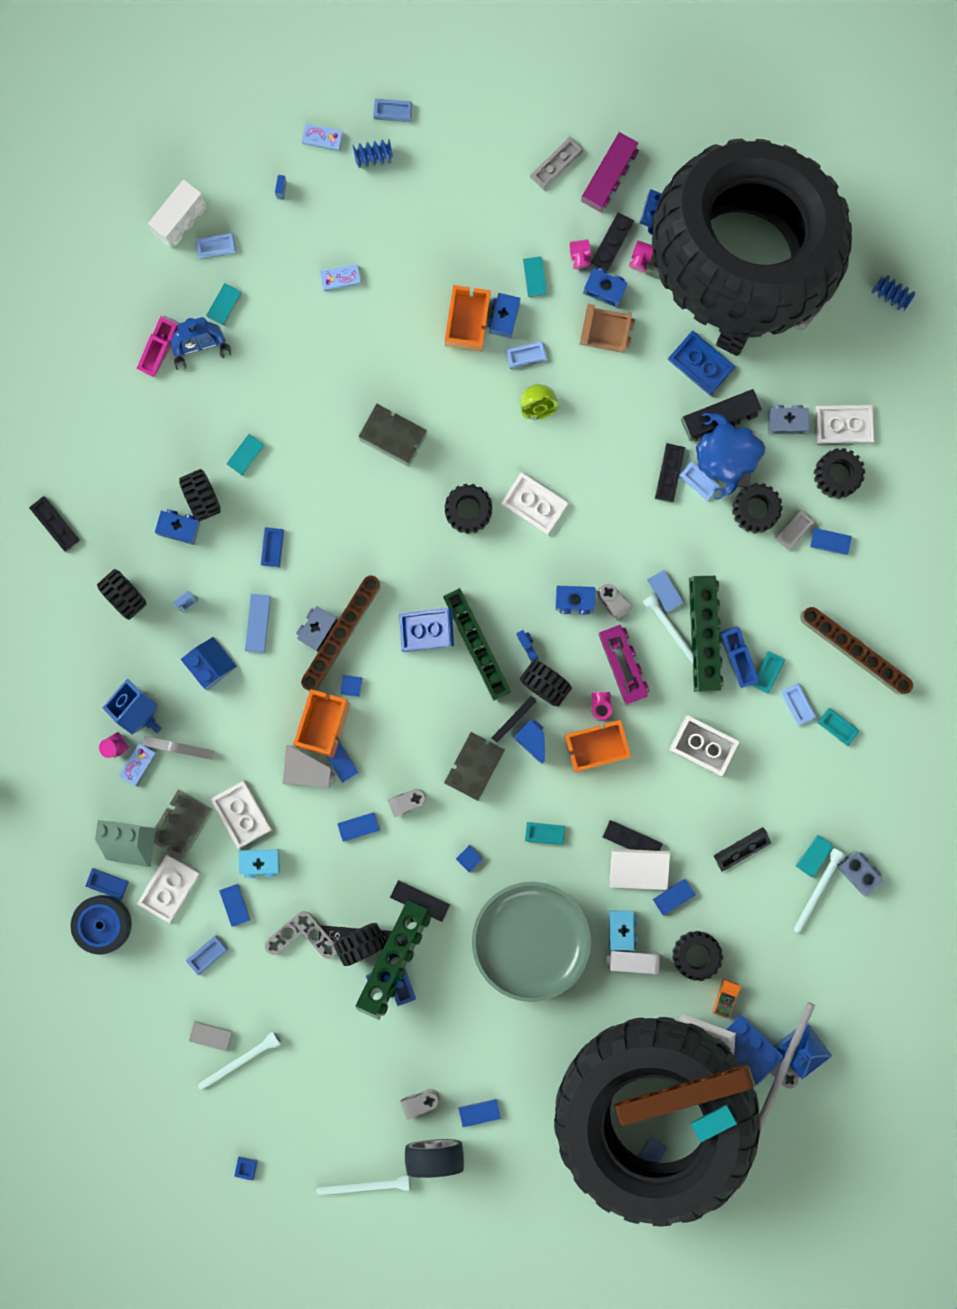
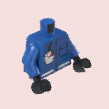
[171,317,231,370]

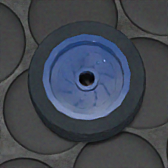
[70,895,132,955]

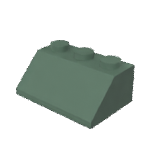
[95,820,156,867]

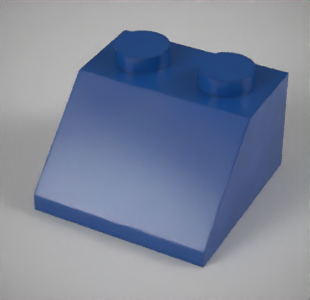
[180,637,237,691]
[514,720,545,764]

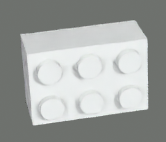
[148,179,206,248]
[668,715,739,777]

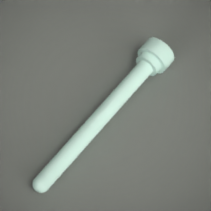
[642,593,693,664]
[794,848,847,933]
[198,1031,281,1090]
[316,1175,410,1195]

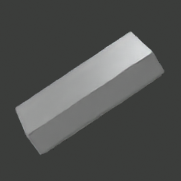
[775,509,815,551]
[189,1021,232,1051]

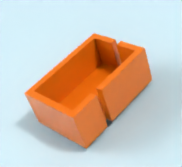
[445,285,491,351]
[293,689,351,758]
[564,720,631,772]

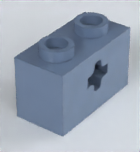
[768,405,809,434]
[296,606,338,652]

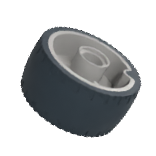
[405,1139,464,1178]

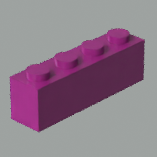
[581,132,639,212]

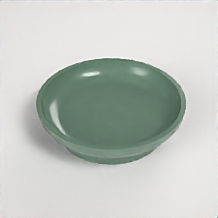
[472,882,591,1002]

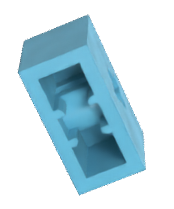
[239,849,280,878]
[609,910,637,950]

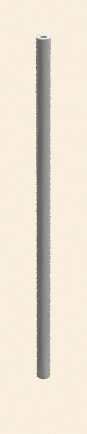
[730,1002,815,1199]

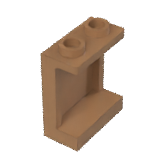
[579,304,635,353]

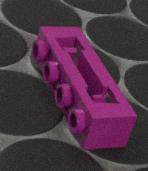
[598,624,650,705]

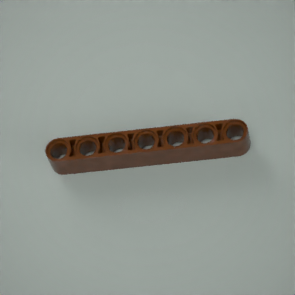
[301,575,380,691]
[800,607,913,695]
[614,1065,756,1126]

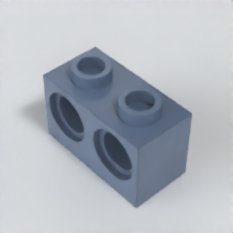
[837,851,883,896]

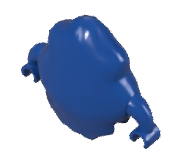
[696,413,766,500]

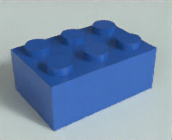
[726,1015,784,1086]

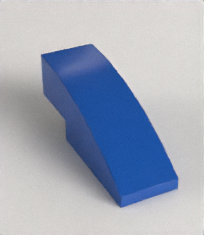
[719,626,759,688]

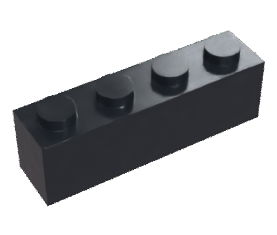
[681,389,762,442]

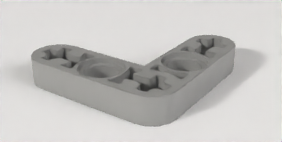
[142,736,214,760]
[265,911,337,959]

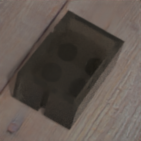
[358,403,427,467]
[444,732,505,801]
[154,789,214,859]

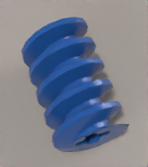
[353,138,393,168]
[871,275,915,311]

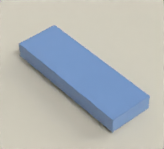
[245,594,271,653]

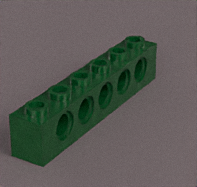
[689,575,724,692]
[443,588,511,701]
[355,901,431,1020]

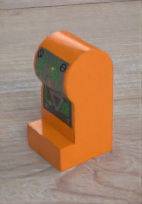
[713,978,741,1019]

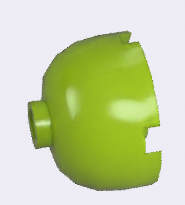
[520,384,559,419]

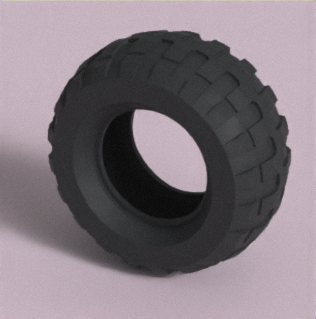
[652,138,852,338]
[554,1017,760,1227]

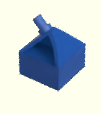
[102,679,162,735]
[774,1023,832,1080]

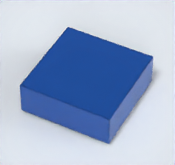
[275,175,287,200]
[340,675,362,697]
[456,845,482,872]
[234,1156,258,1181]

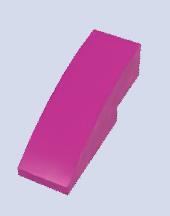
[136,316,179,377]

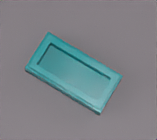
[523,256,547,297]
[206,283,242,326]
[226,434,265,476]
[751,651,786,694]
[817,708,860,746]
[525,822,565,845]
[796,835,834,877]
[690,1104,737,1143]

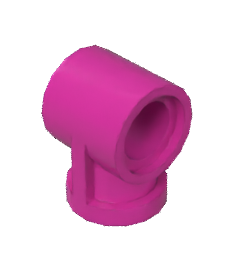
[569,239,592,270]
[629,240,653,273]
[591,692,612,721]
[99,732,130,758]

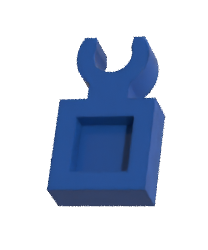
[516,630,539,662]

